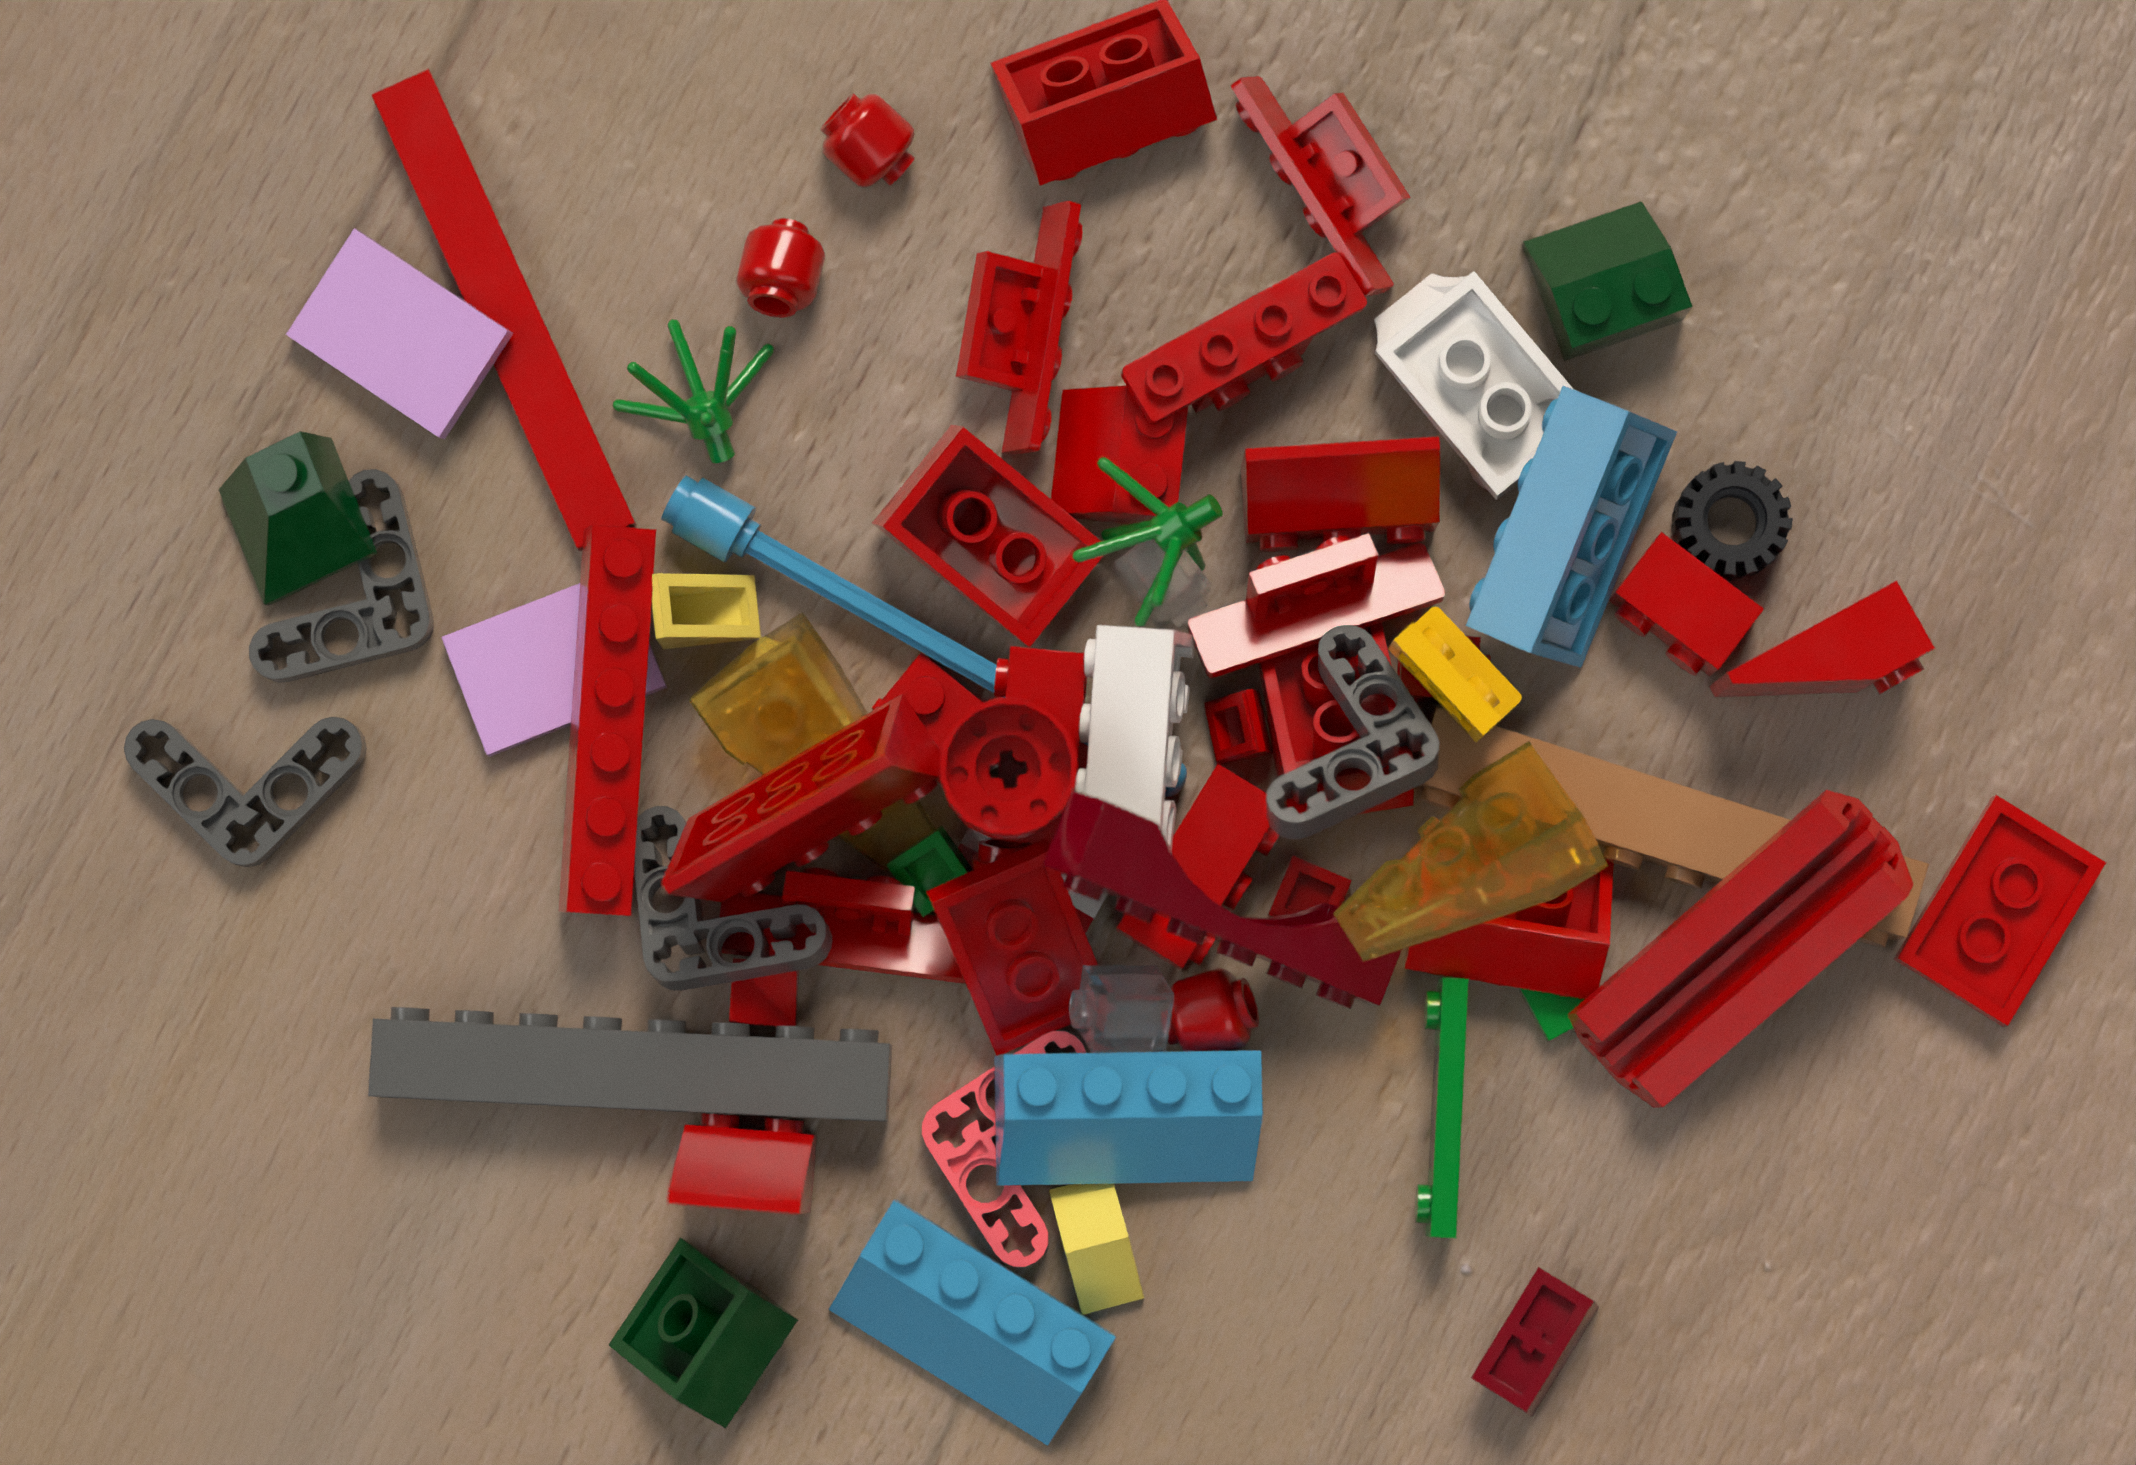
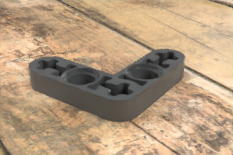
[249,469,434,683]
[1266,625,1439,839]
[124,717,367,867]
[634,806,833,991]

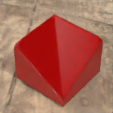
[729,958,799,1027]

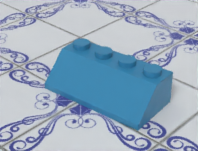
[1466,386,1677,668]
[994,1051,1263,1186]
[829,1199,1116,1446]

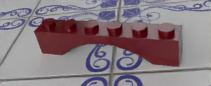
[1043,791,1408,1009]

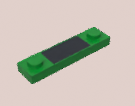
[1415,977,1469,1238]

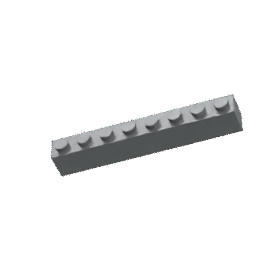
[368,1007,892,1122]

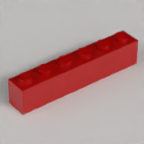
[558,524,656,916]

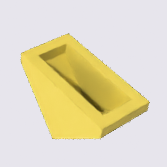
[652,573,761,649]
[1049,1184,1144,1315]

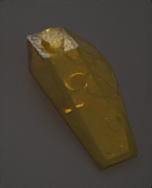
[689,612,936,873]
[1333,741,1608,961]

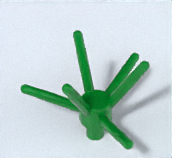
[612,319,774,464]
[1072,457,1223,627]

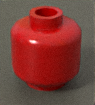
[820,93,915,188]
[736,218,825,318]
[1159,968,1259,1052]

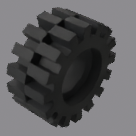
[1671,461,1793,581]

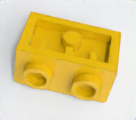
[1388,606,1522,743]

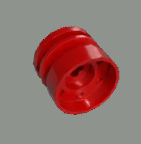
[939,697,1078,840]

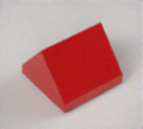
[1204,689,1273,765]

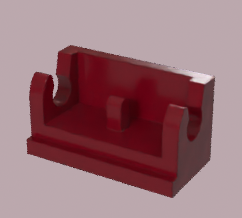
[1471,1267,1599,1417]

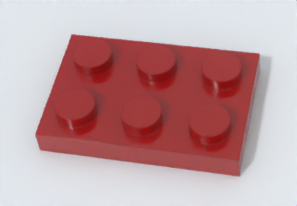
[1893,795,2107,1027]
[926,839,1114,1056]

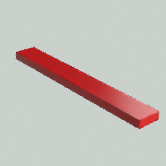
[371,69,637,552]

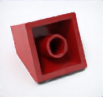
[1051,385,1188,524]

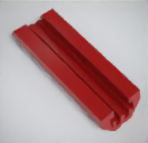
[1567,789,1914,1108]

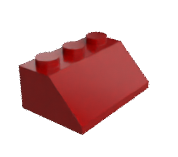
[990,0,1218,186]
[1240,436,1440,552]
[1404,828,1614,999]

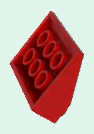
[661,694,941,902]

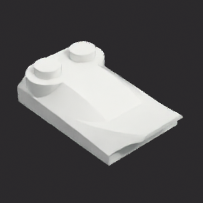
[1374,271,1573,500]

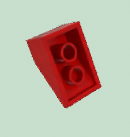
[872,425,1104,647]
[1709,580,1935,697]
[1258,622,1414,814]
[667,1113,817,1214]

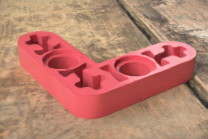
[922,1031,1086,1267]

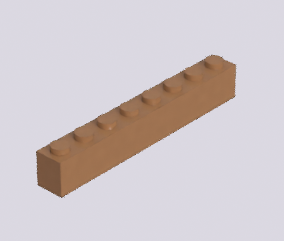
[1415,707,1929,948]

